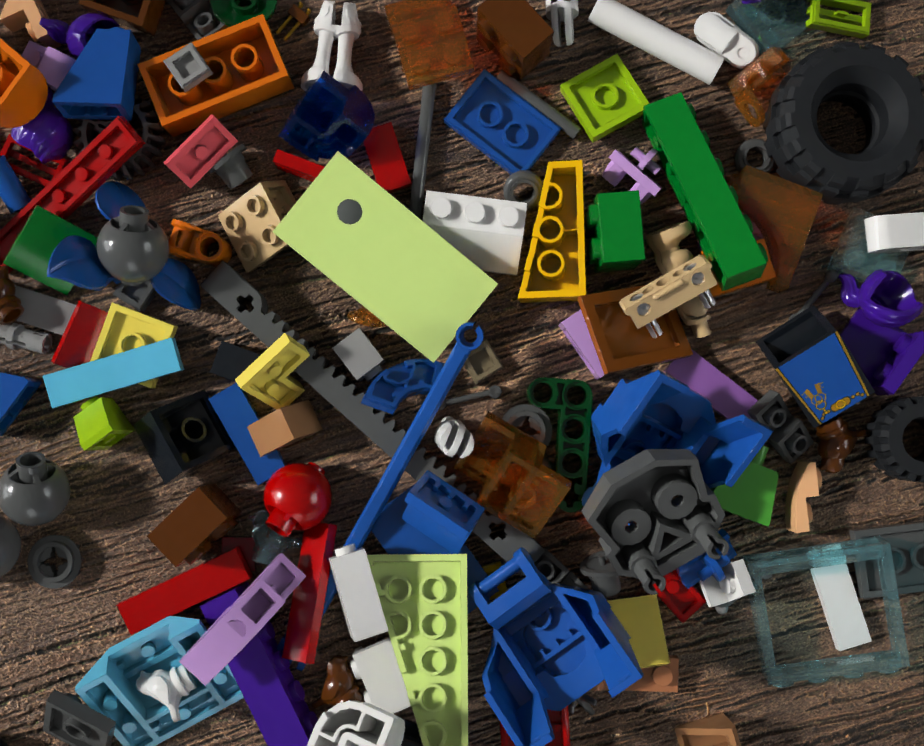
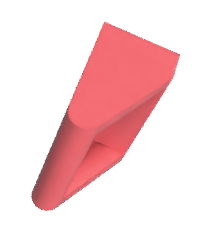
[163,114,238,189]

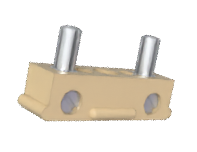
[619,255,718,338]

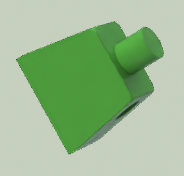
[710,445,779,527]

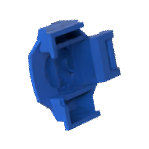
[582,370,773,525]
[468,547,644,746]

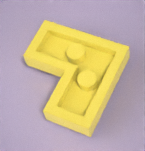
[235,333,310,410]

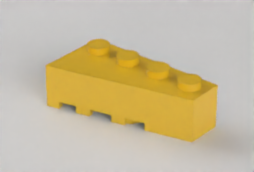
[518,160,587,303]

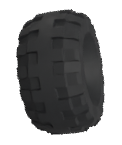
[763,41,924,205]

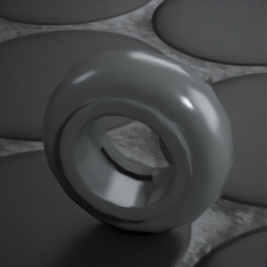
[734,139,775,179]
[503,170,543,210]

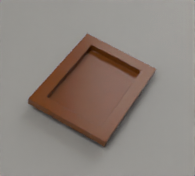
[577,285,693,375]

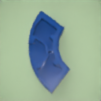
[361,359,444,415]

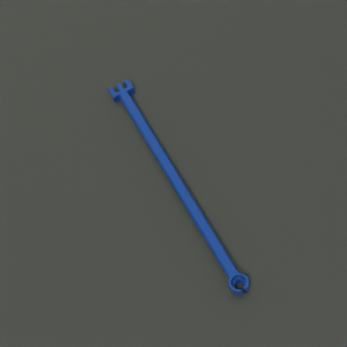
[277,322,484,672]

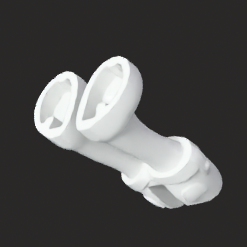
[301,0,363,98]

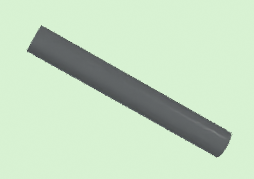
[497,70,581,139]

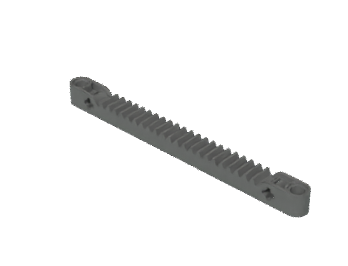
[200,260,546,576]

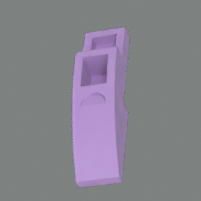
[179,553,306,686]

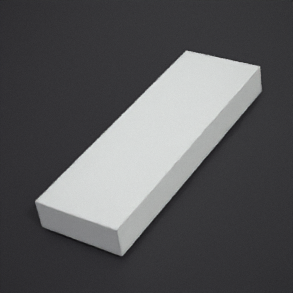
[804,543,872,651]

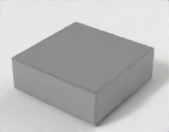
[163,42,213,93]

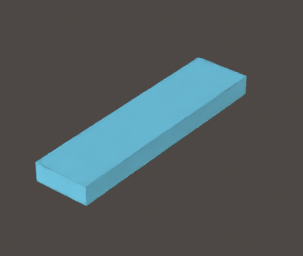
[42,338,184,408]

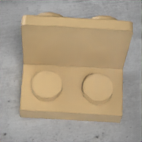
[218,180,296,272]

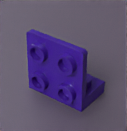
[840,307,924,395]

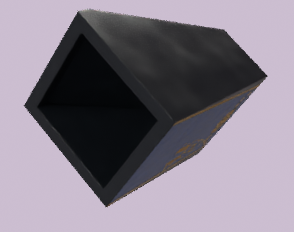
[755,305,875,428]

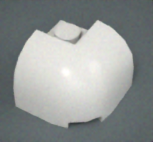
[307,700,405,746]

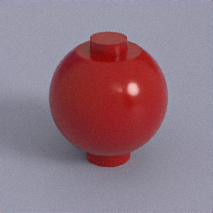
[263,462,332,537]

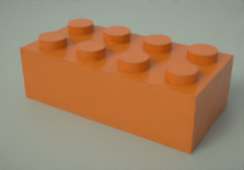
[137,14,294,137]

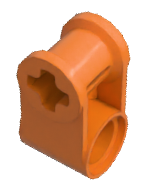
[168,219,232,267]

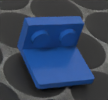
[401,470,485,554]

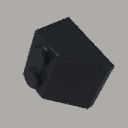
[133,389,236,485]

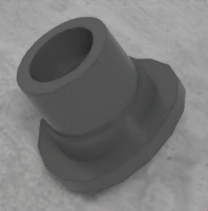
[207,144,254,190]
[579,550,621,597]

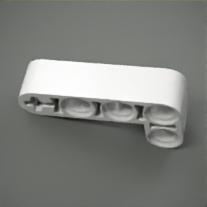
[864,212,924,254]

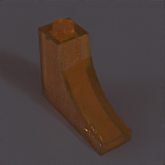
[728,165,823,293]

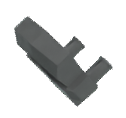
[581,449,729,595]

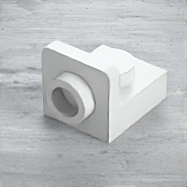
[699,559,756,608]

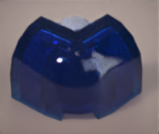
[278,71,375,161]

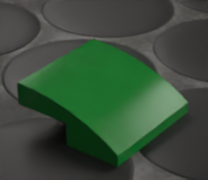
[3,205,98,295]

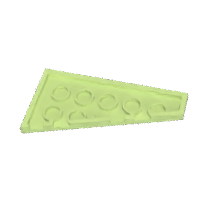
[367,554,469,746]

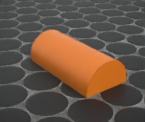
[0,37,48,128]

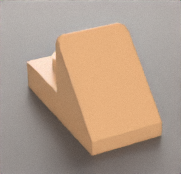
[0,0,62,49]

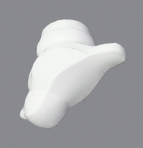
[136,665,197,723]

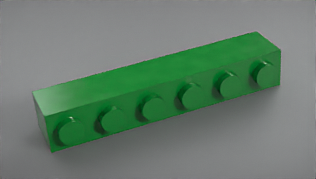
[641,92,768,291]

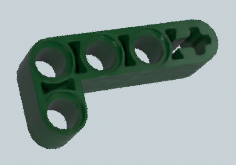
[526,377,593,513]

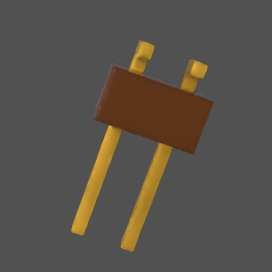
[276,1,311,41]

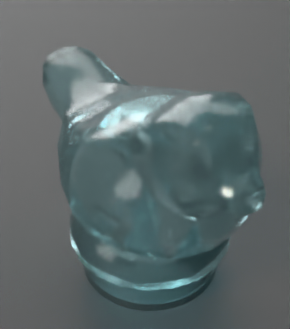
[248,510,302,565]

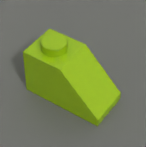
[73,396,135,451]

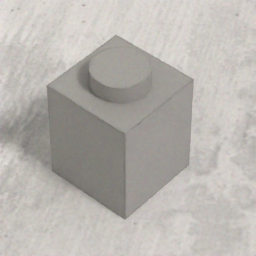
[332,328,386,382]

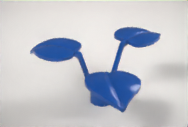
[47,180,201,311]

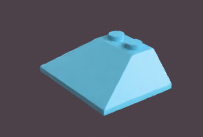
[75,615,244,746]

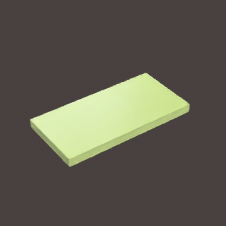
[273,151,498,363]

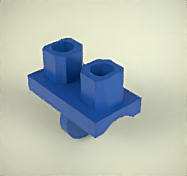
[676,528,737,589]

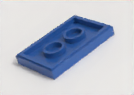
[444,69,562,175]

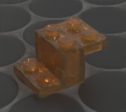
[384,0,474,90]
[453,411,572,539]

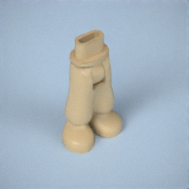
[645,221,711,338]

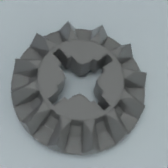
[499,404,552,458]
[27,534,84,589]

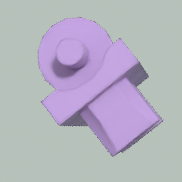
[602,146,662,205]

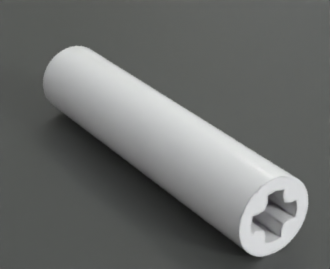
[588,0,724,85]

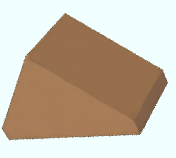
[247,400,323,458]
[674,713,741,746]

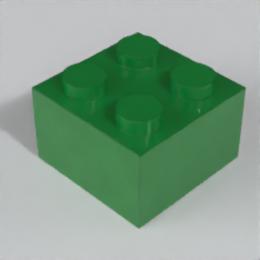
[584,190,645,273]

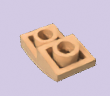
[785,461,822,533]

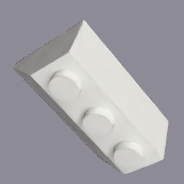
[423,190,527,276]

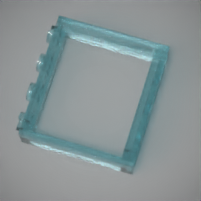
[743,536,910,688]

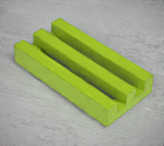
[805,0,872,39]

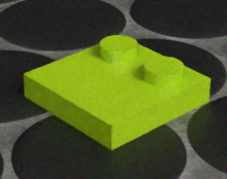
[560,54,650,143]

